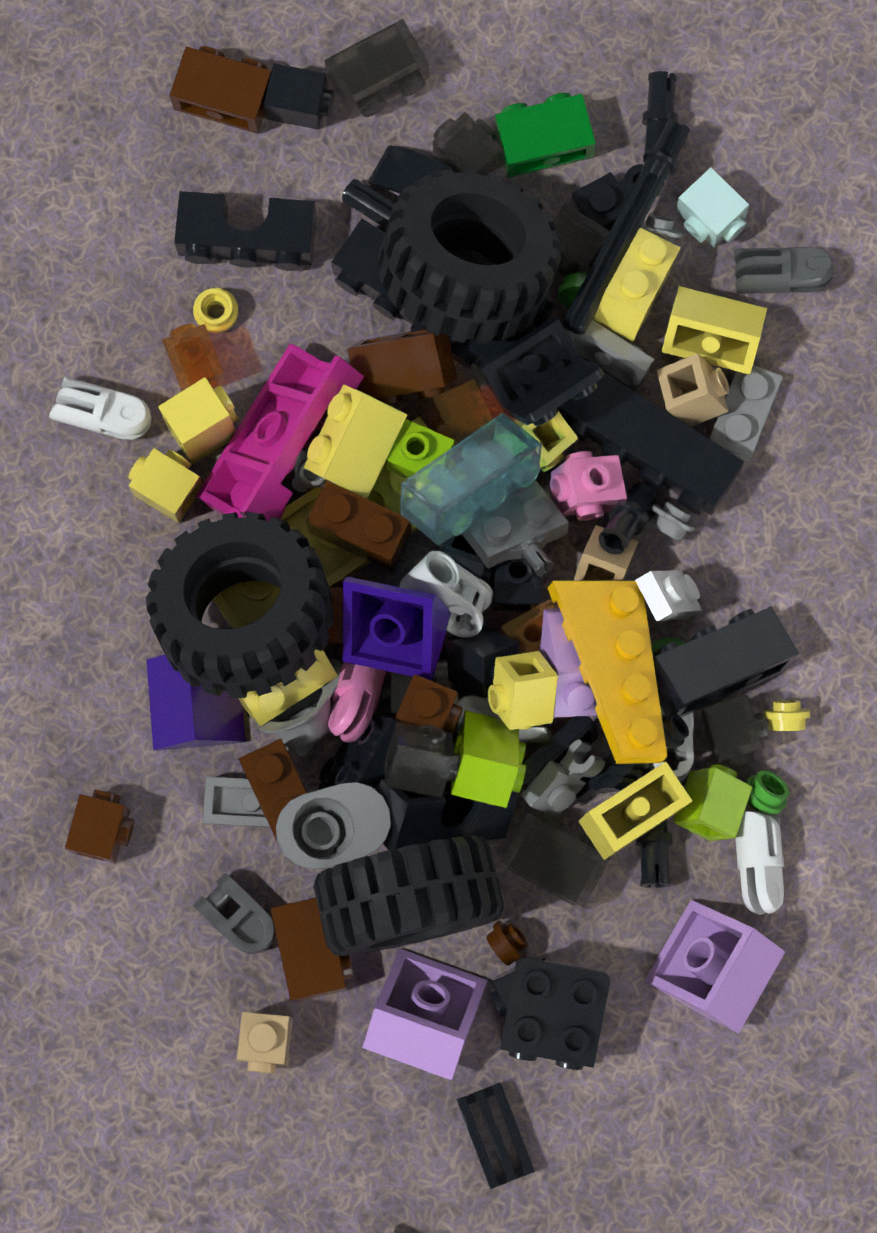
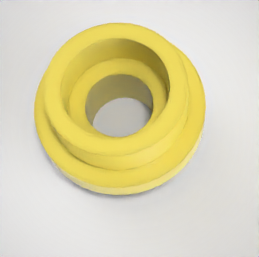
[193,288,239,333]
[764,700,810,731]

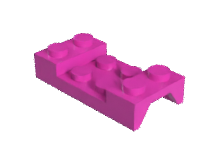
[195,344,364,522]

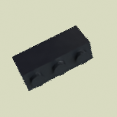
[653,606,799,718]

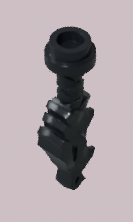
[576,713,689,801]

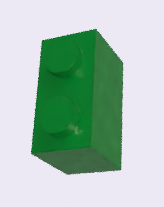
[495,93,596,178]

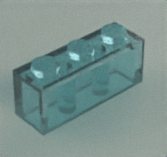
[400,413,542,546]

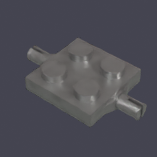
[441,456,569,577]

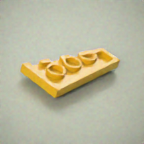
[547,581,667,764]

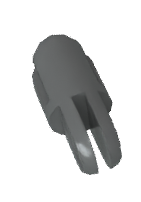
[734,247,834,294]

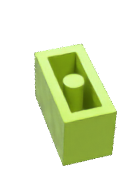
[451,710,526,808]

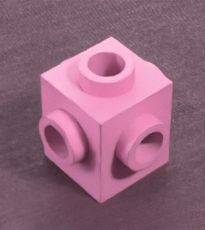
[550,451,627,521]

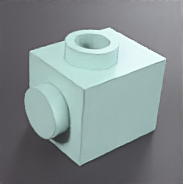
[676,167,749,248]

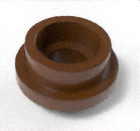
[486,920,528,966]

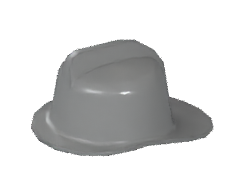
[257,658,342,756]
[276,782,391,869]

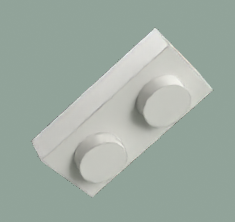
[635,570,702,621]

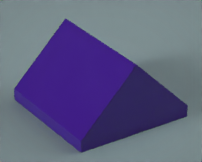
[343,577,451,680]
[146,654,246,751]

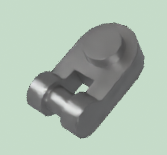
[193,872,275,954]

